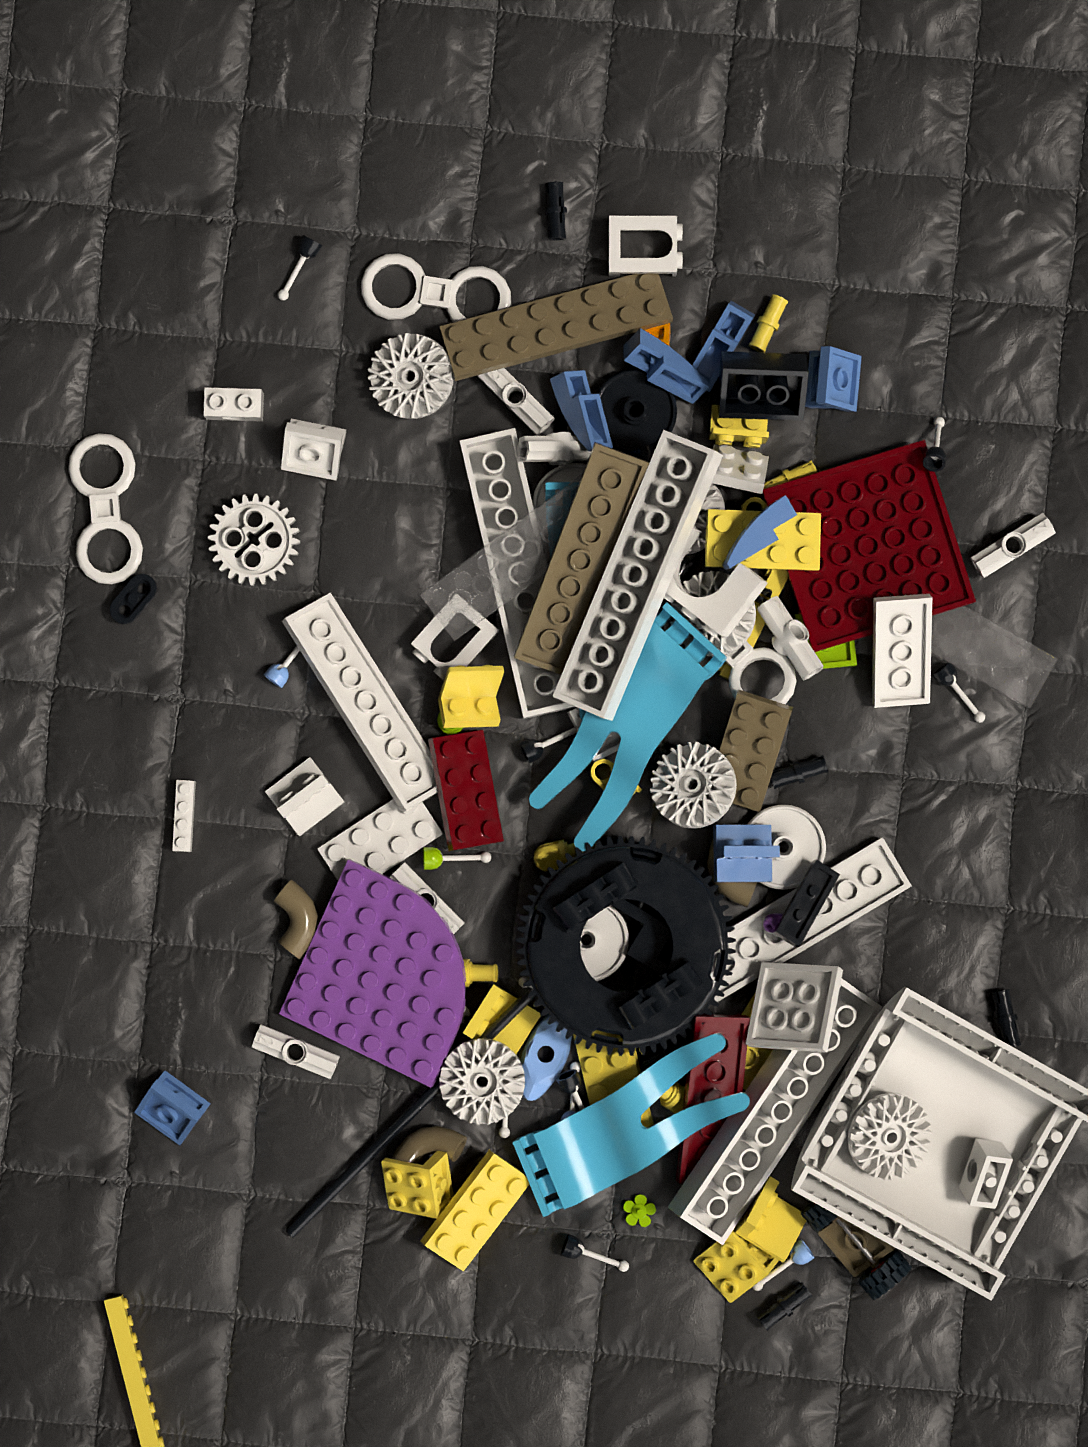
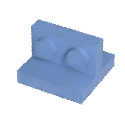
[805,346,862,412]
[713,825,780,882]
[134,1071,211,1146]

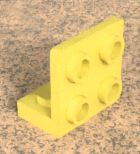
[709,405,769,448]
[438,665,504,728]
[463,984,540,1054]
[381,1151,454,1219]
[735,1176,806,1262]
[694,1217,779,1303]

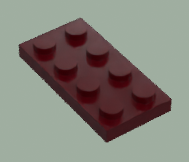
[428,730,504,851]

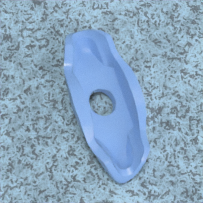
[520,1013,572,1101]

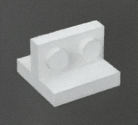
[281,419,346,480]
[265,757,345,837]

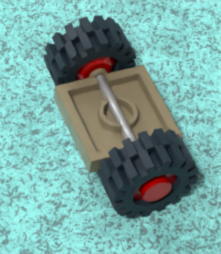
[801,1202,912,1300]

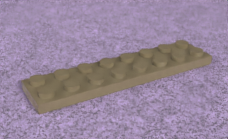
[440,274,673,381]
[514,442,649,675]

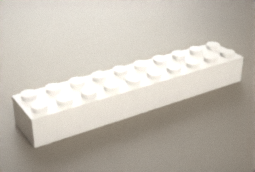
[460,428,576,719]
[552,430,723,721]
[668,978,882,1245]

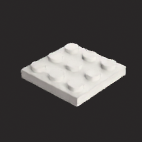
[746,962,843,1053]

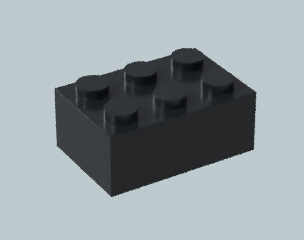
[717,351,809,421]

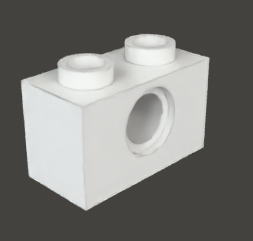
[204,388,264,421]
[959,1138,1013,1209]

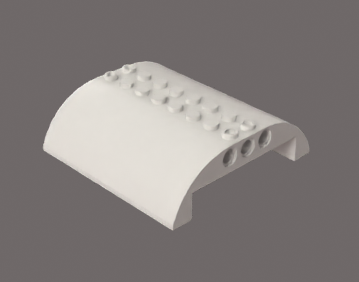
[791,987,1088,1301]

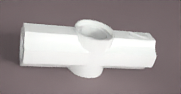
[478,368,555,436]
[517,432,591,465]
[970,513,1056,579]
[757,596,823,681]
[390,863,465,934]
[252,1024,340,1079]

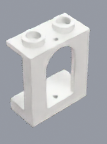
[609,216,683,277]
[411,593,499,680]

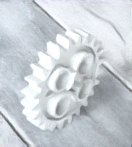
[208,494,300,586]

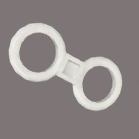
[361,253,511,322]
[68,433,143,585]
[725,641,797,704]

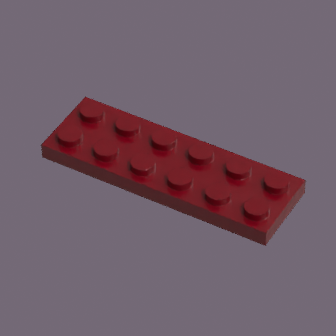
[676,1014,750,1184]

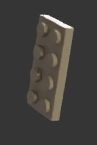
[719,690,793,812]

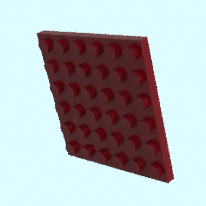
[762,440,976,652]

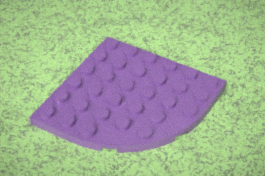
[279,859,466,1087]

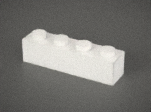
[172,780,196,852]

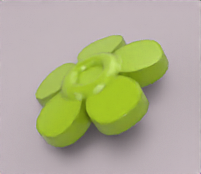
[623,1194,656,1227]

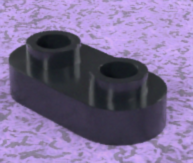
[110,574,158,625]

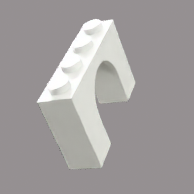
[664,526,768,638]

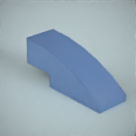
[692,301,755,392]
[624,328,710,404]
[550,370,613,451]
[722,495,797,570]

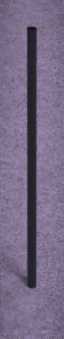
[286,989,535,1238]

